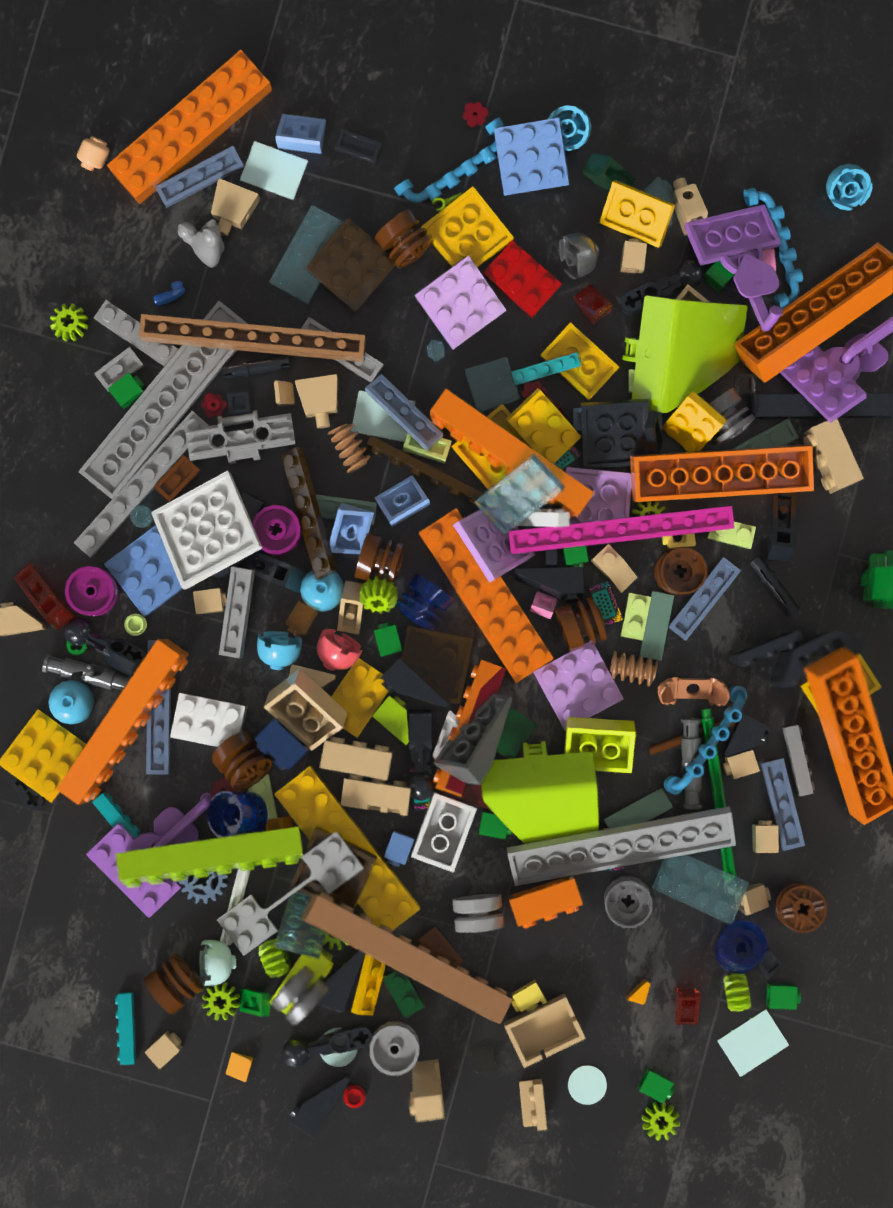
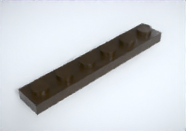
[367,436,490,507]
[281,447,337,579]

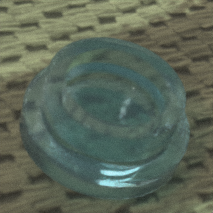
[427,339,444,362]
[131,505,153,528]

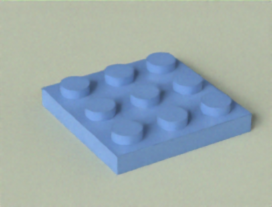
[494,117,570,196]
[105,525,183,617]

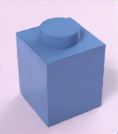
[384,831,415,867]

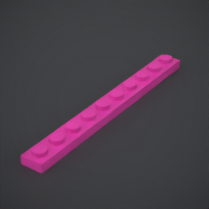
[508,506,735,554]

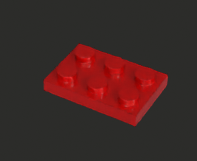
[483,240,562,318]

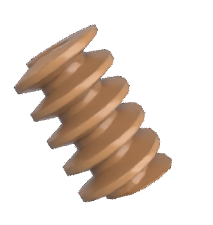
[328,423,371,473]
[610,650,658,687]

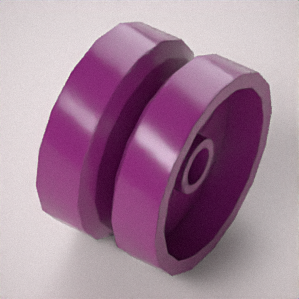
[252,505,302,556]
[65,566,119,617]

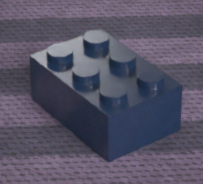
[255,719,311,770]

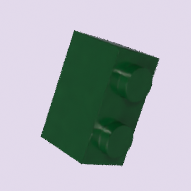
[383,969,424,1018]

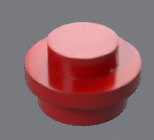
[343,1085,366,1108]

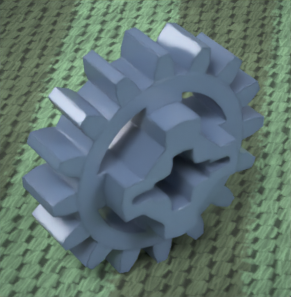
[179,871,228,904]

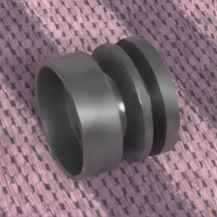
[709,388,756,445]
[604,875,652,928]

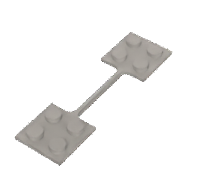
[217,831,364,956]

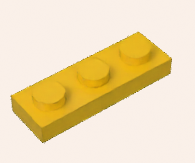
[351,954,386,1016]

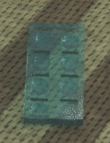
[269,205,343,304]
[474,454,565,534]
[652,855,749,925]
[275,888,326,959]

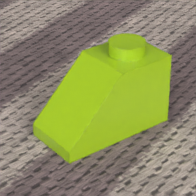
[372,696,409,745]

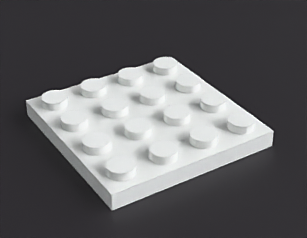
[151,471,262,590]

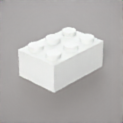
[170,693,248,747]
[411,792,477,872]

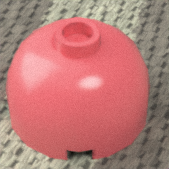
[317,629,362,671]

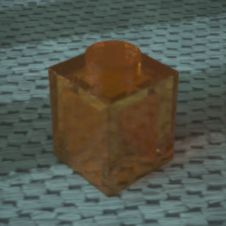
[285,601,319,637]

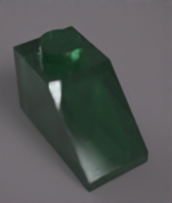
[582,153,635,191]

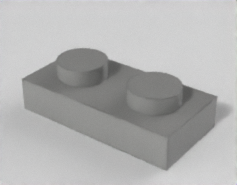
[94,347,144,392]

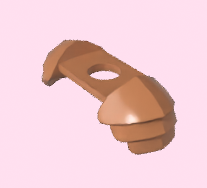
[657,677,730,706]

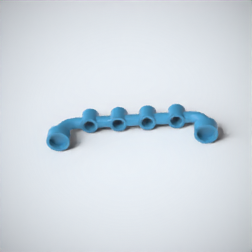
[394,117,504,202]
[744,188,803,309]
[664,685,747,795]

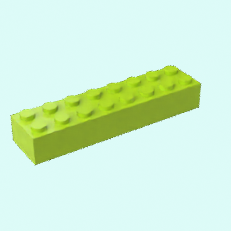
[116,827,303,888]

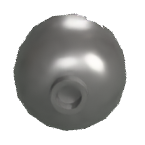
[559,233,599,279]

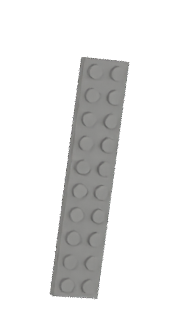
[78,301,248,500]
[507,807,736,886]

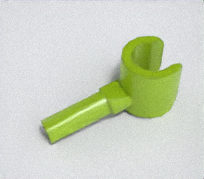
[432,192,462,212]

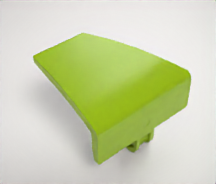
[622,296,747,413]
[482,741,599,844]

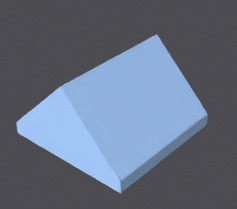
[276,114,326,154]
[375,475,430,527]
[329,503,374,554]

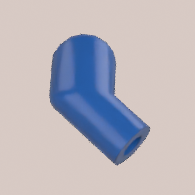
[154,281,185,306]

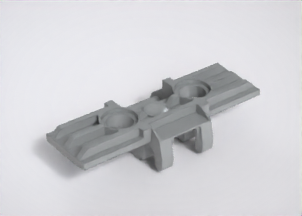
[185,410,296,464]

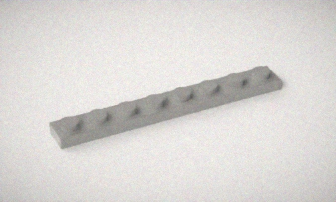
[74,411,209,558]

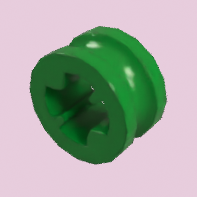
[66,641,88,655]

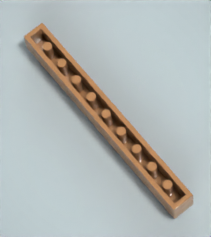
[139,314,366,362]
[301,893,513,1024]

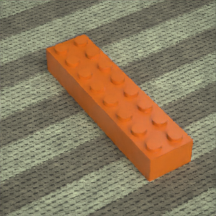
[107,50,272,204]
[734,243,893,383]
[430,389,594,519]
[630,445,814,502]
[419,508,554,683]
[56,639,189,805]
[804,647,893,825]

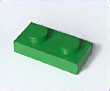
[240,988,271,1017]

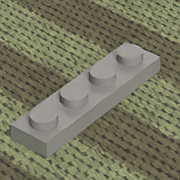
[94,300,179,367]
[301,317,384,383]
[219,567,255,658]

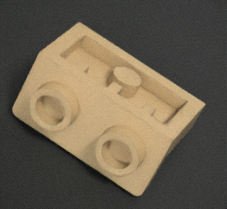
[519,1079,547,1131]

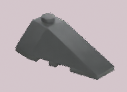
[434,694,512,785]

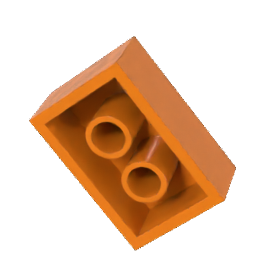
[508,876,583,928]

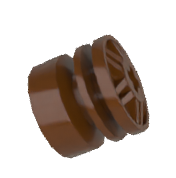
[375,209,434,269]
[355,532,404,583]
[654,548,707,595]
[555,596,607,652]
[212,731,272,792]
[773,882,827,933]
[144,953,204,1015]

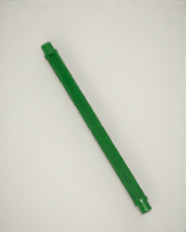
[701,708,737,887]

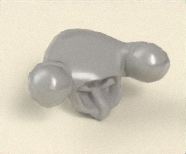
[178,220,225,268]

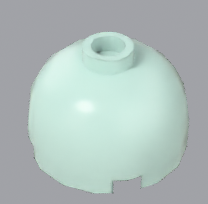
[199,940,236,986]

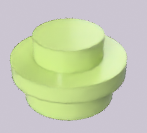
[124,614,147,636]

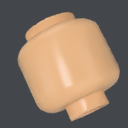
[77,136,110,171]

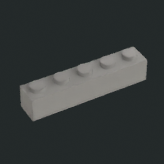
[782,725,815,796]

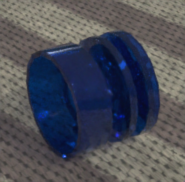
[395,573,454,631]
[207,791,268,838]
[714,920,768,974]

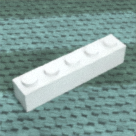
[515,509,569,527]

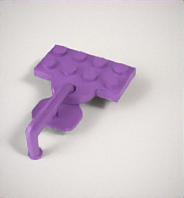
[684,204,783,331]
[780,316,893,423]
[86,793,214,918]

